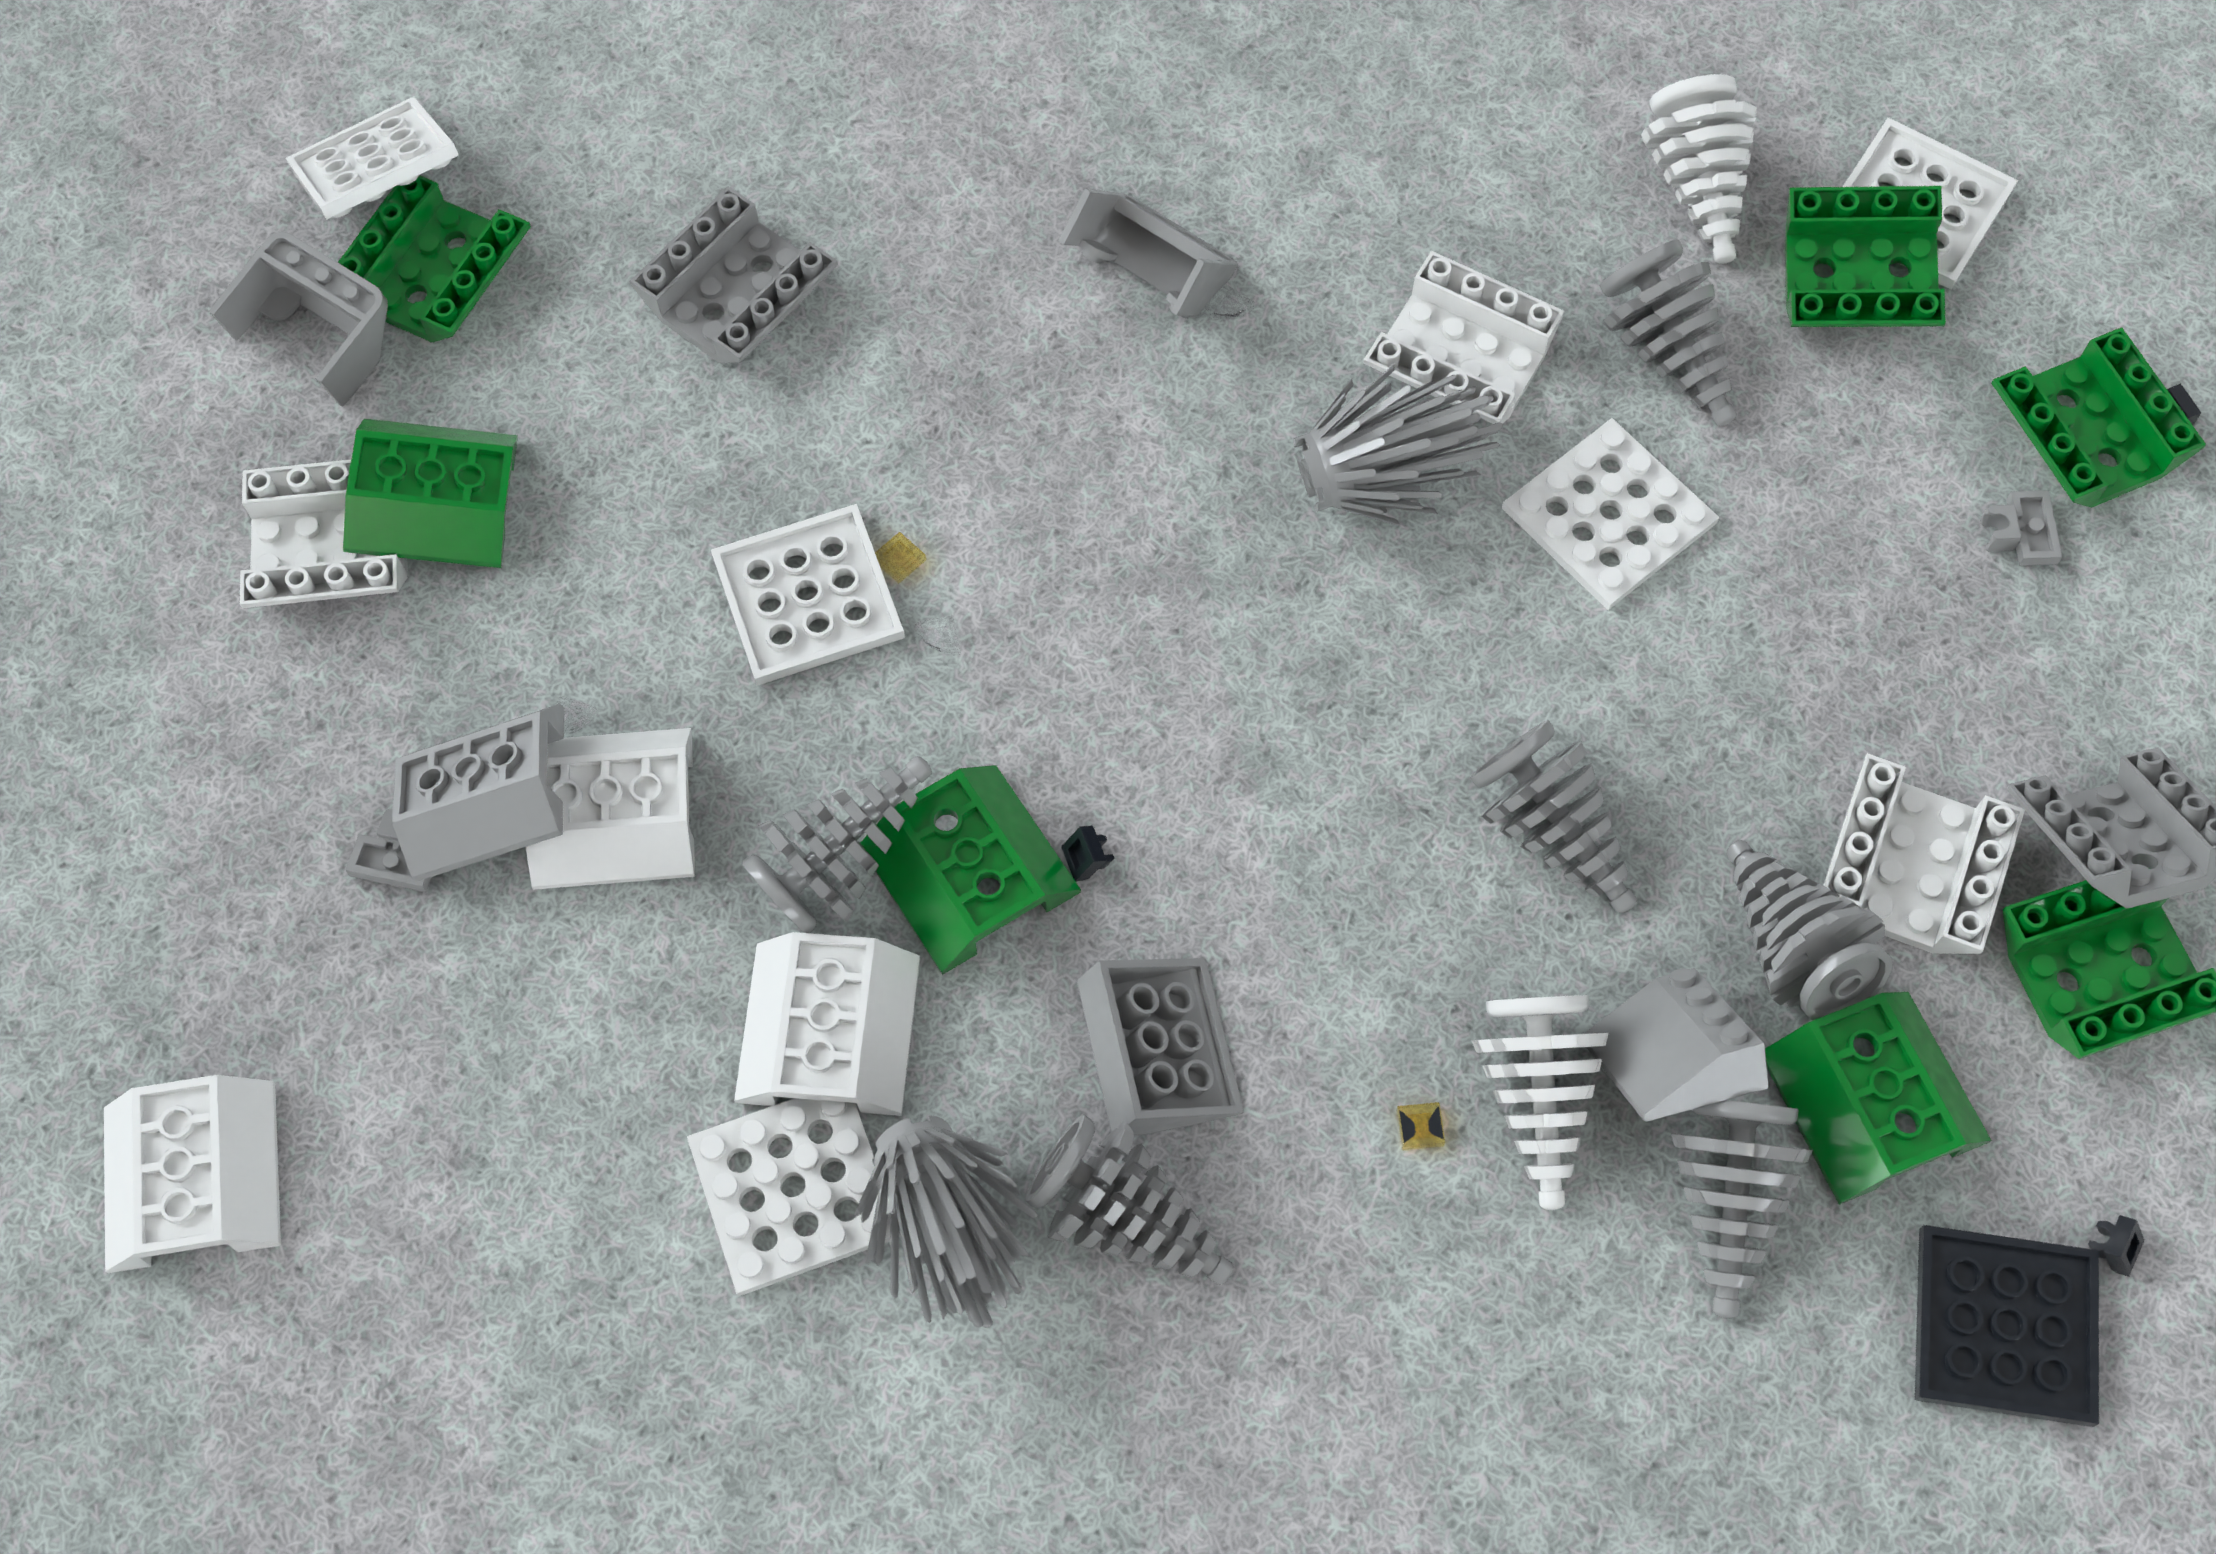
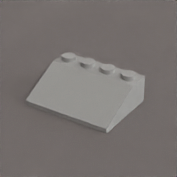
[1077,958,1244,1135]
[1584,968,1769,1122]

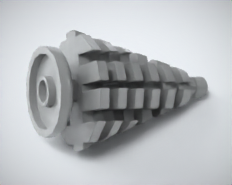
[1600,239,1737,426]
[1470,720,1637,913]
[742,756,932,933]
[1726,840,1892,1021]
[1671,1100,1813,1319]
[1025,1114,1234,1285]

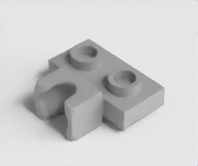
[1980,490,2062,566]
[345,809,432,892]

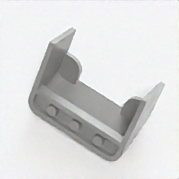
[1058,188,1238,319]
[208,232,388,407]

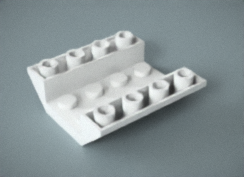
[1363,251,1564,424]
[240,459,407,608]
[526,728,695,890]
[1823,753,2025,954]
[734,932,920,1116]
[104,1075,281,1273]

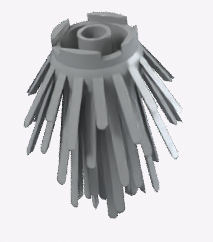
[1293,364,1503,526]
[854,1115,1038,1328]

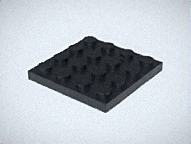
[1914,1225,2099,1427]

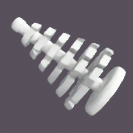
[1641,74,1757,264]
[1472,995,1609,1210]

